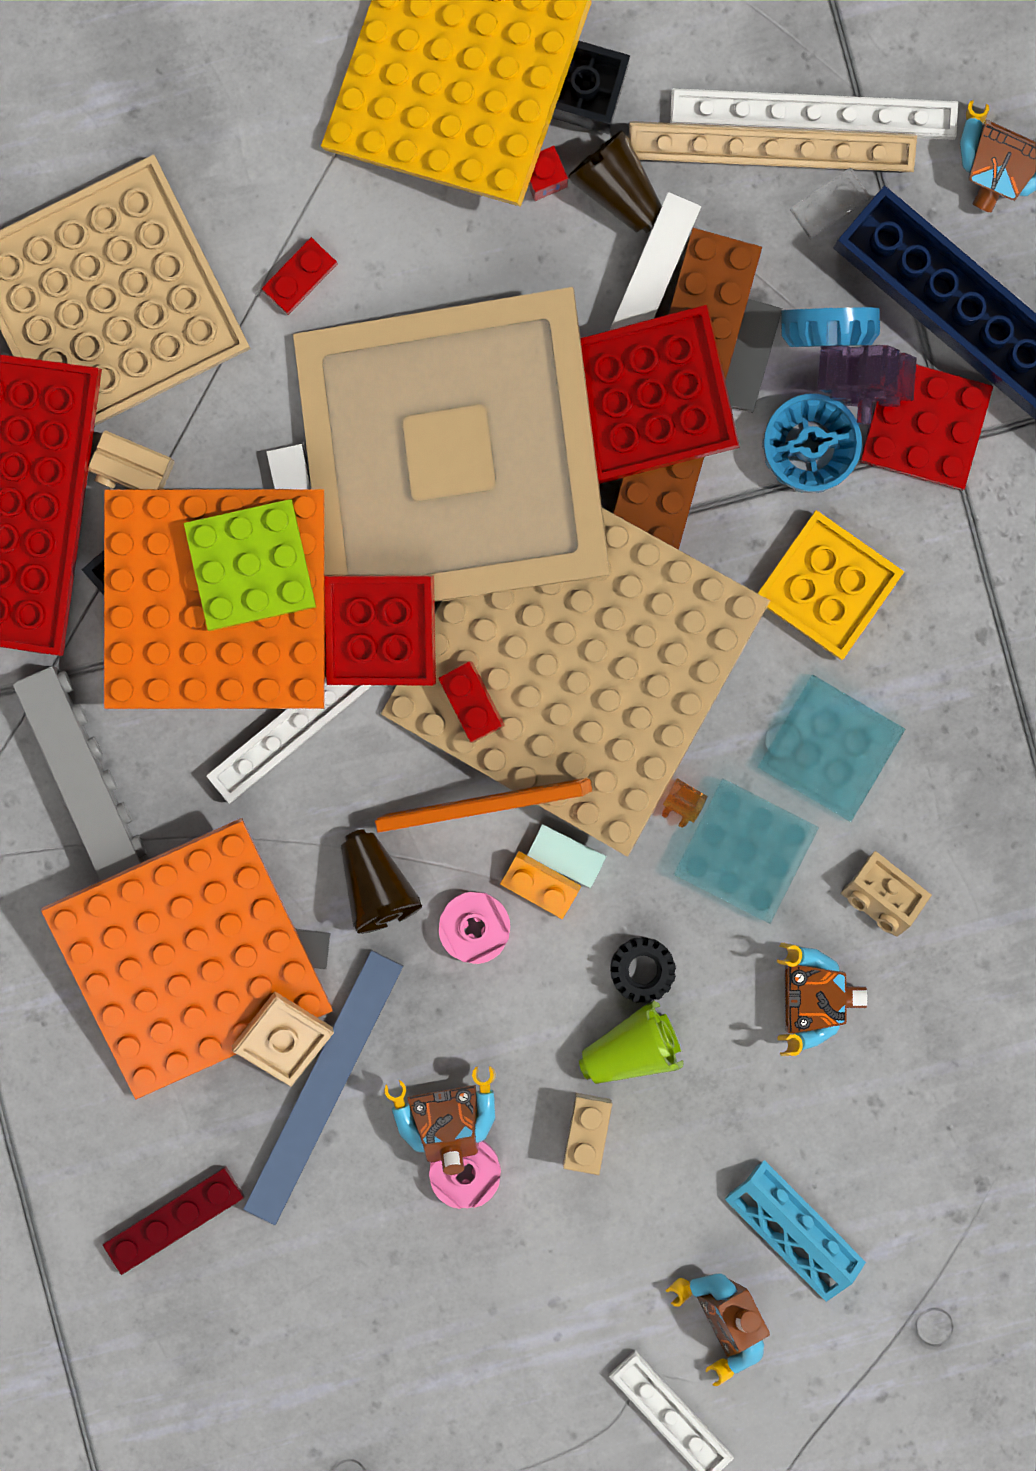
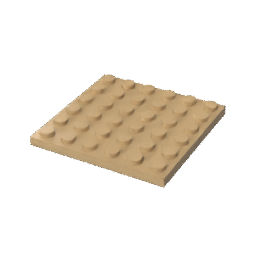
[0,155,251,426]

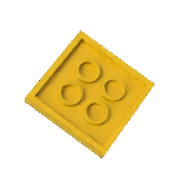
[758,510,905,661]

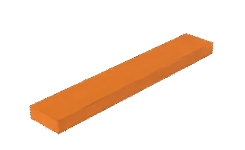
[375,777,592,833]

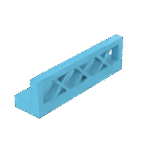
[725,1160,866,1302]

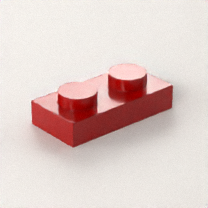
[261,237,338,315]
[438,661,505,743]

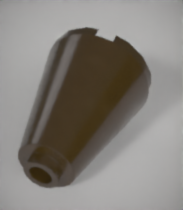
[568,130,662,233]
[341,829,422,934]

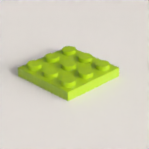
[184,499,316,632]

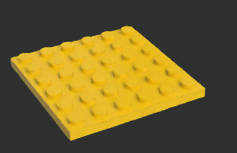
[321,0,592,207]

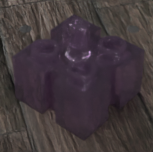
[817,345,917,425]

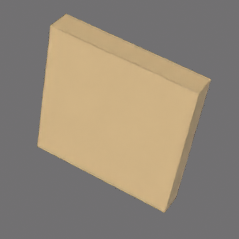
[232,991,334,1087]

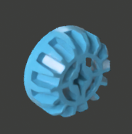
[781,307,880,347]
[762,394,862,493]

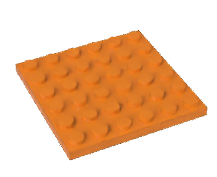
[104,489,325,709]
[41,818,333,1100]

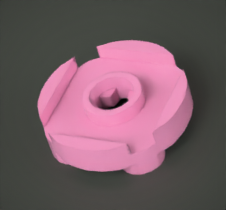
[438,892,510,964]
[429,1141,501,1209]

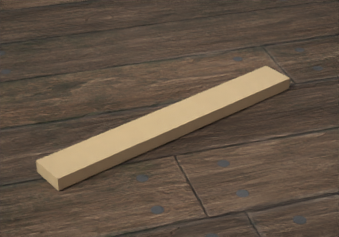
[629,121,917,172]

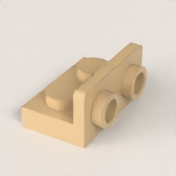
[841,851,932,937]

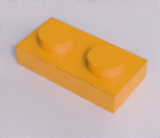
[500,851,581,920]

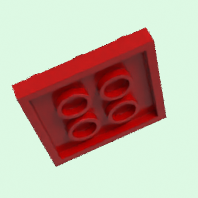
[859,357,994,491]
[324,575,436,686]

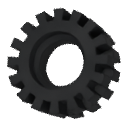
[610,937,676,1003]

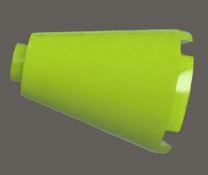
[579,1001,684,1084]

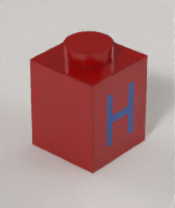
[528,145,568,201]

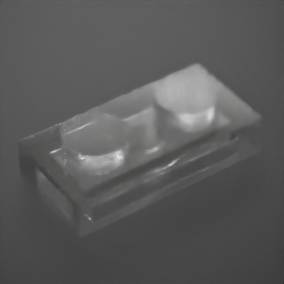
[790,168,871,239]

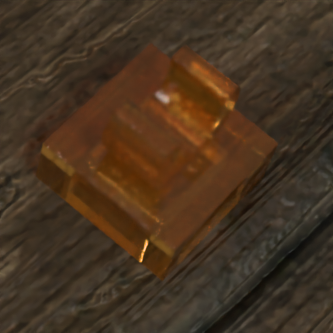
[662,778,708,828]

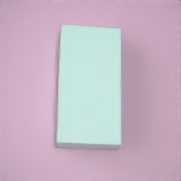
[527,824,607,888]

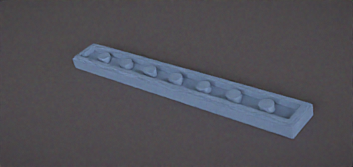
[243,950,403,1225]

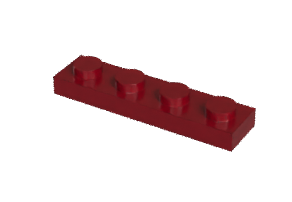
[102,1166,245,1275]

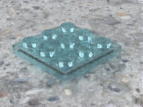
[757,674,906,822]
[673,778,819,924]

